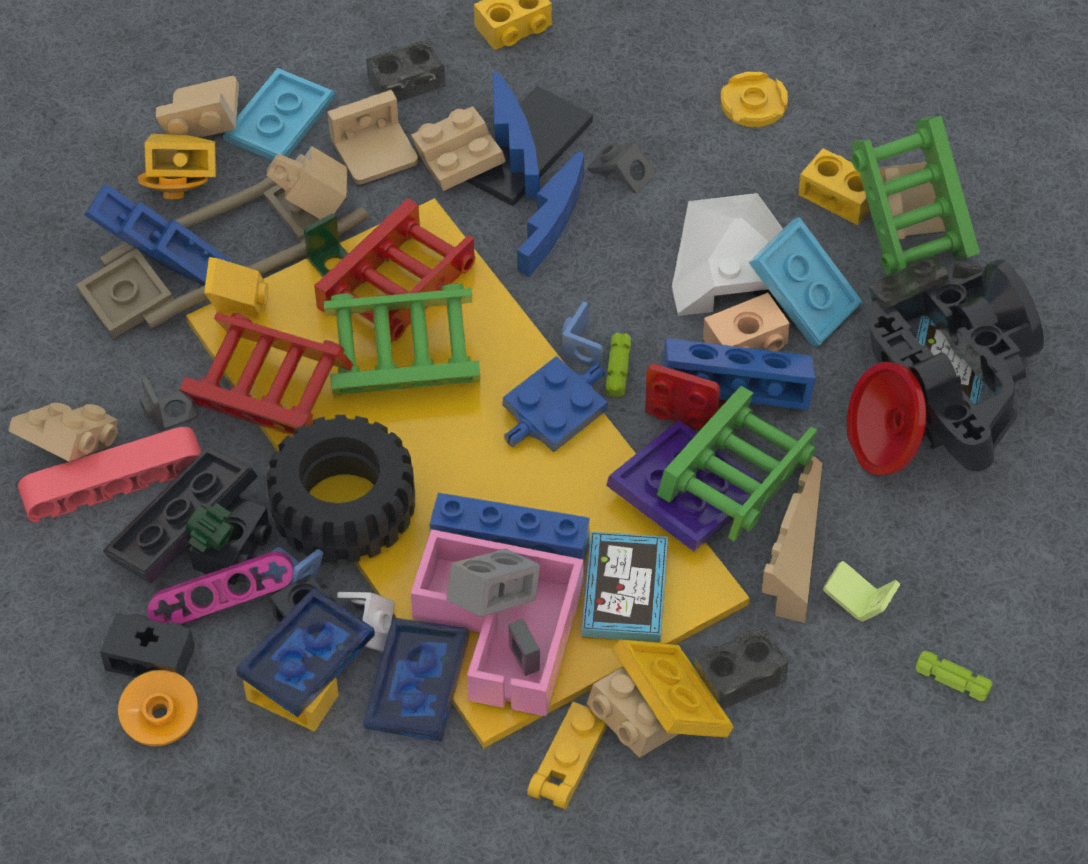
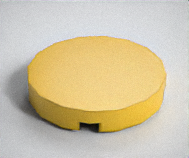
[720,72,788,127]

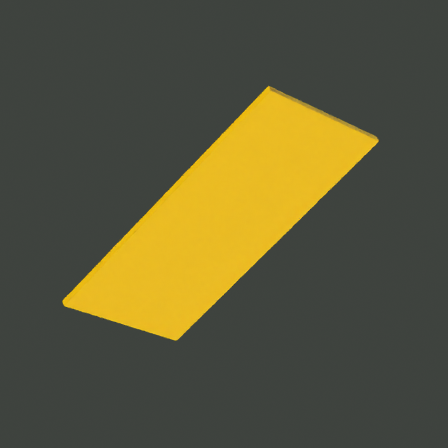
[186,198,750,749]

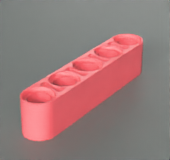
[18,427,202,523]

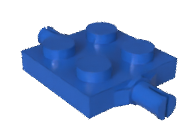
[502,356,608,452]

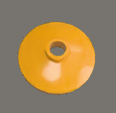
[138,172,208,199]
[118,670,198,746]

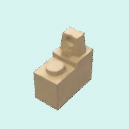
[267,146,347,220]

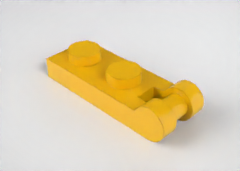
[527,702,608,810]

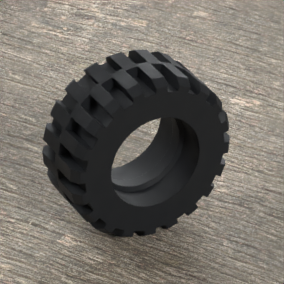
[267,415,415,563]

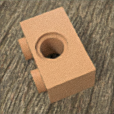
[703,293,789,352]

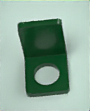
[304,214,348,277]

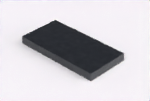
[466,86,593,207]
[103,446,258,583]

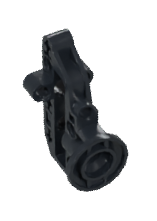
[868,259,1044,471]

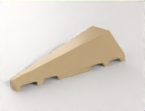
[762,456,822,623]

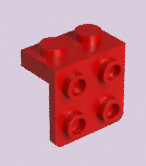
[645,364,727,431]

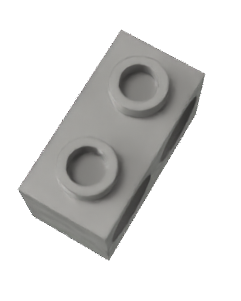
[446,549,540,617]

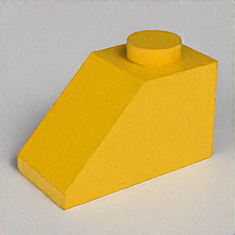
[145,134,216,177]
[204,257,268,315]

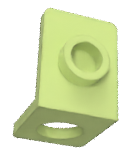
[823,561,900,622]

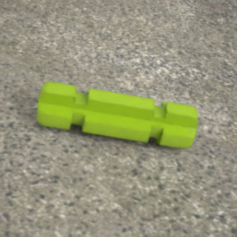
[605,332,631,397]
[916,651,993,701]

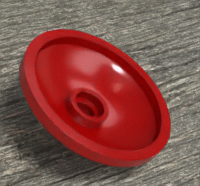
[847,362,927,475]

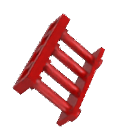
[314,198,475,342]
[179,312,353,436]

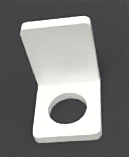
[337,592,395,652]

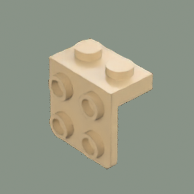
[156,76,239,138]
[327,90,418,185]
[879,162,945,239]

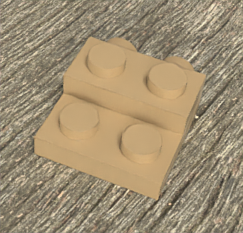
[411,106,506,191]
[8,403,118,462]
[587,667,679,758]

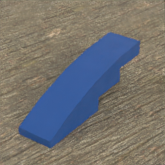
[492,73,540,198]
[517,151,584,277]
[84,184,232,286]

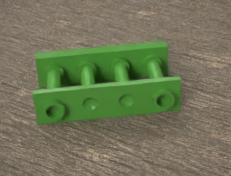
[851,116,980,280]
[324,284,480,395]
[657,386,817,542]

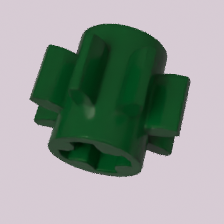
[185,503,234,553]

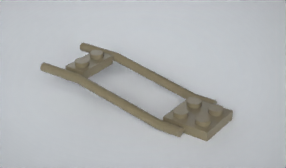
[76,155,369,339]

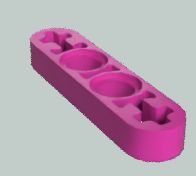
[147,551,294,624]

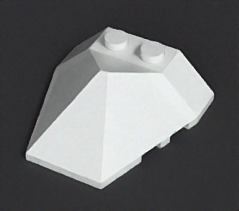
[672,193,783,316]

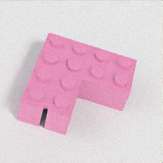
[410,529,583,716]

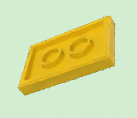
[613,640,734,738]

